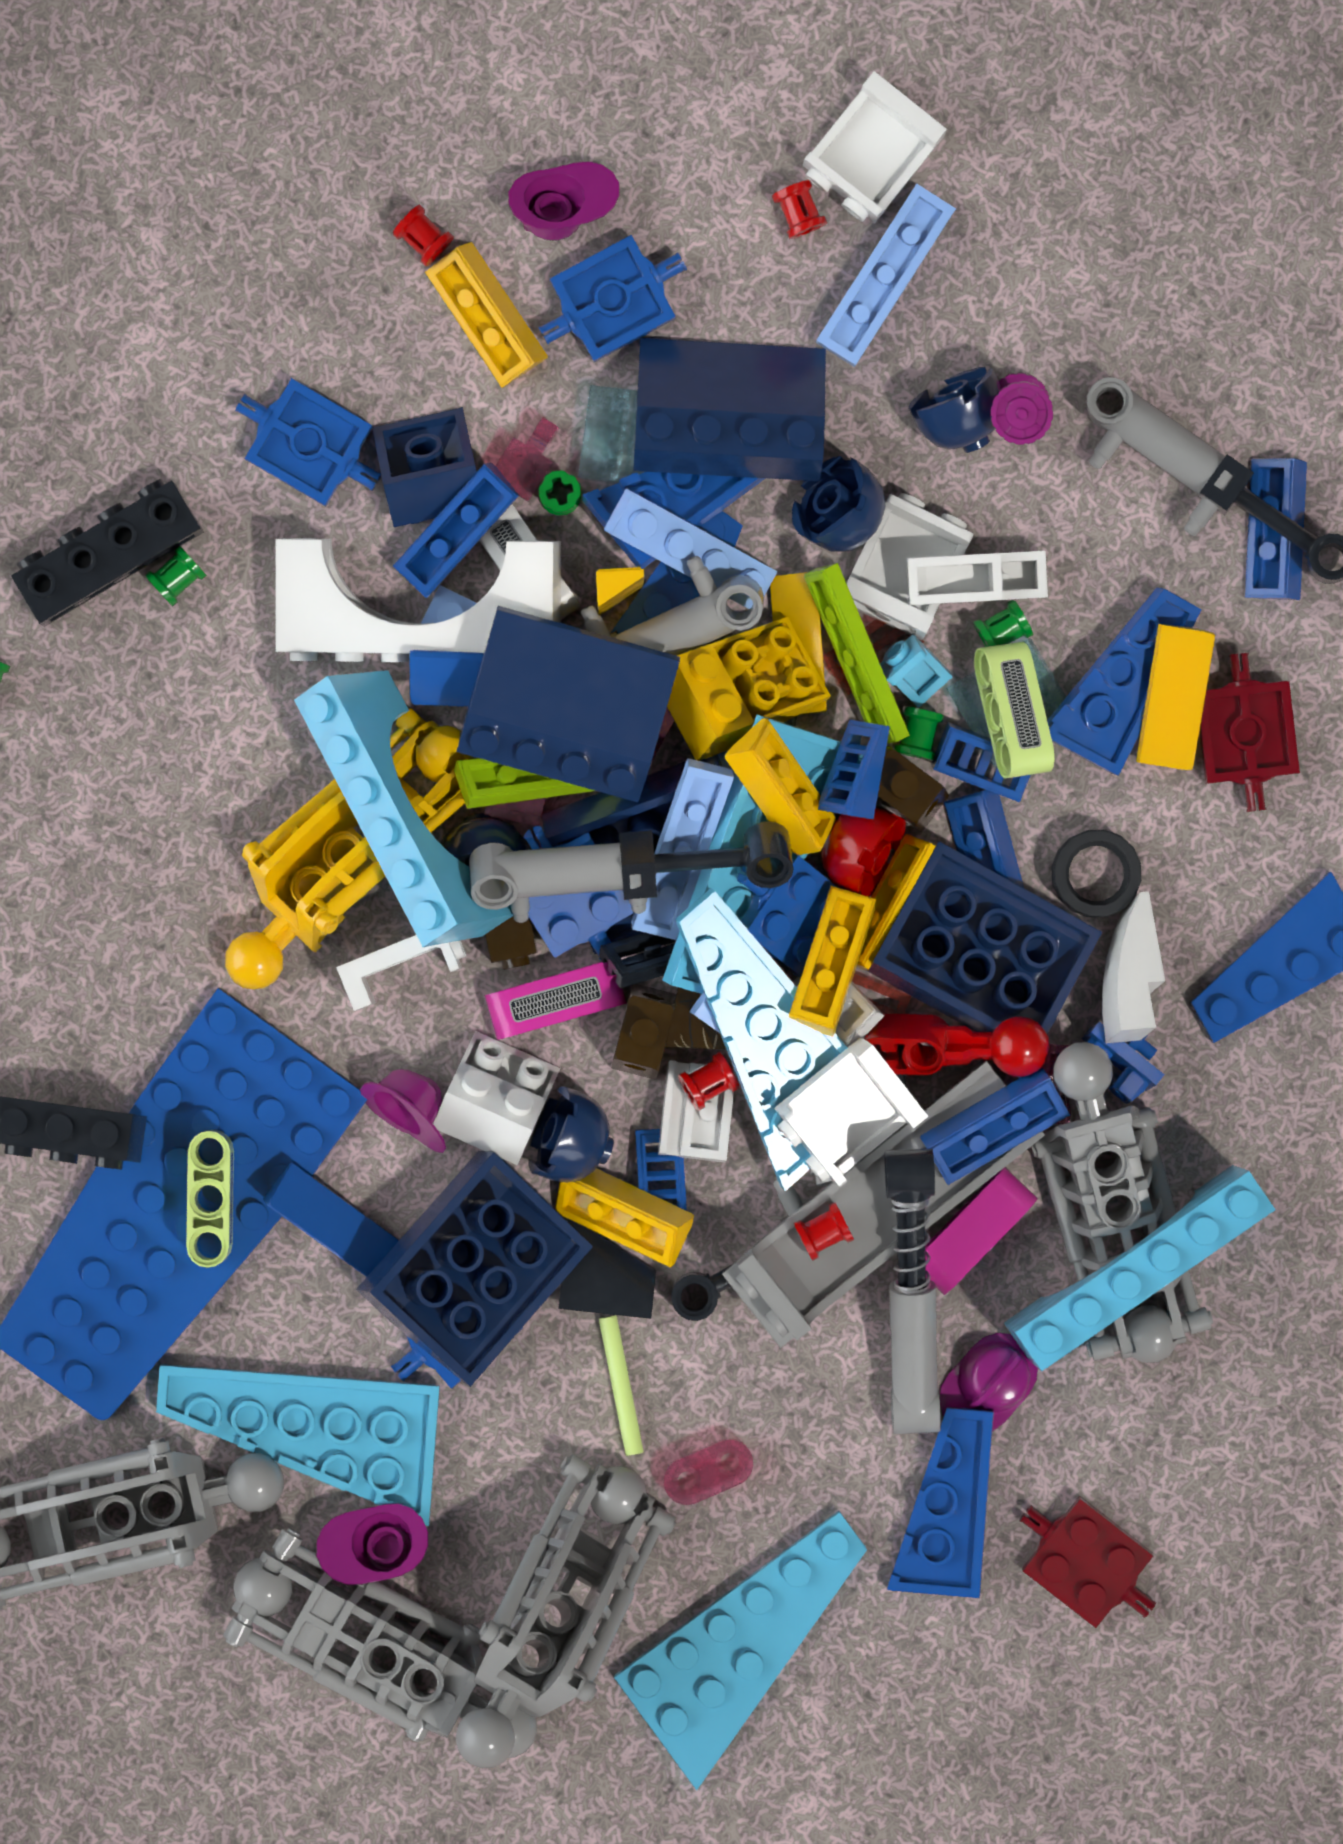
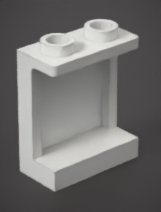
[803,71,947,223]
[846,493,974,641]
[336,935,467,1011]
[774,1037,928,1187]

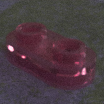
[664,1438,753,1505]

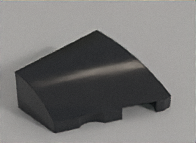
[558,1219,656,1319]

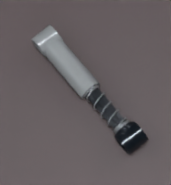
[884,1148,941,1434]

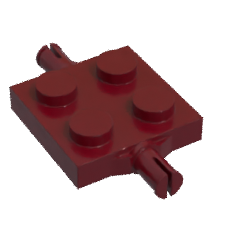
[1199,653,1300,812]
[1019,1496,1156,1628]

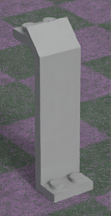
[722,1060,1045,1348]

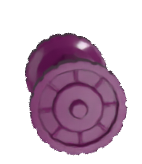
[991,372,1053,445]

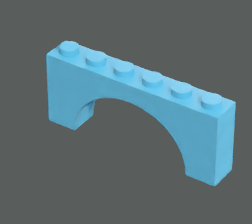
[294,670,514,947]
[1004,1165,1276,1371]

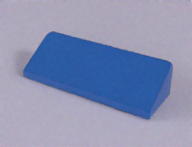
[1245,458,1307,600]
[393,462,519,598]
[409,650,483,707]
[944,790,1024,888]
[920,1067,1070,1185]
[263,1162,399,1277]

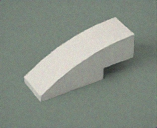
[907,551,1048,605]
[1102,892,1165,1043]

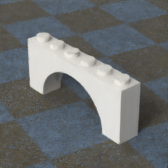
[276,538,561,662]

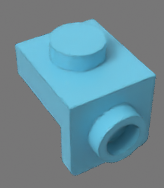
[880,634,953,708]

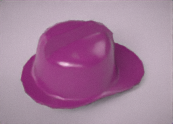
[508,161,620,241]
[360,1069,446,1153]
[939,1333,1038,1432]
[316,1504,428,1585]

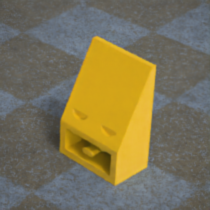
[667,617,831,761]

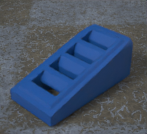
[818,720,890,819]
[931,722,1031,802]
[635,1128,687,1211]

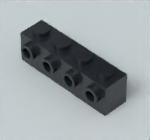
[11,479,204,627]
[0,1096,147,1170]

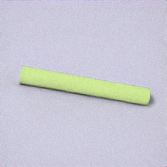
[598,1315,644,1456]

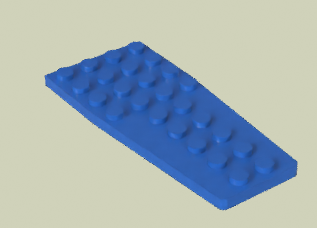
[0,988,367,1420]

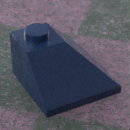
[372,407,477,527]

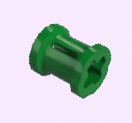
[539,470,581,516]
[145,545,207,607]
[973,600,1034,647]
[894,706,944,761]

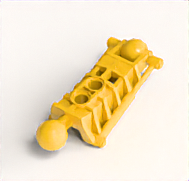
[225,708,474,989]

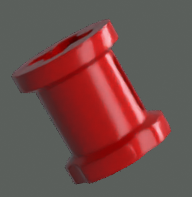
[772,180,828,239]
[392,204,454,267]
[678,1052,739,1111]
[793,1202,854,1261]

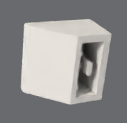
[433,1031,560,1165]

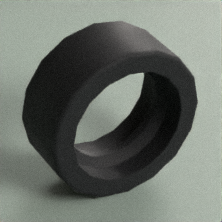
[1051,830,1142,917]

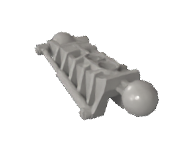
[1031,1042,1213,1363]
[0,1438,284,1610]
[456,1454,676,1768]
[223,1528,537,1758]

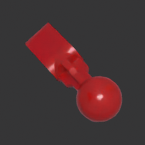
[863,1014,1050,1077]

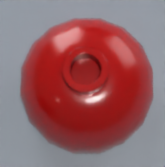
[821,806,906,897]

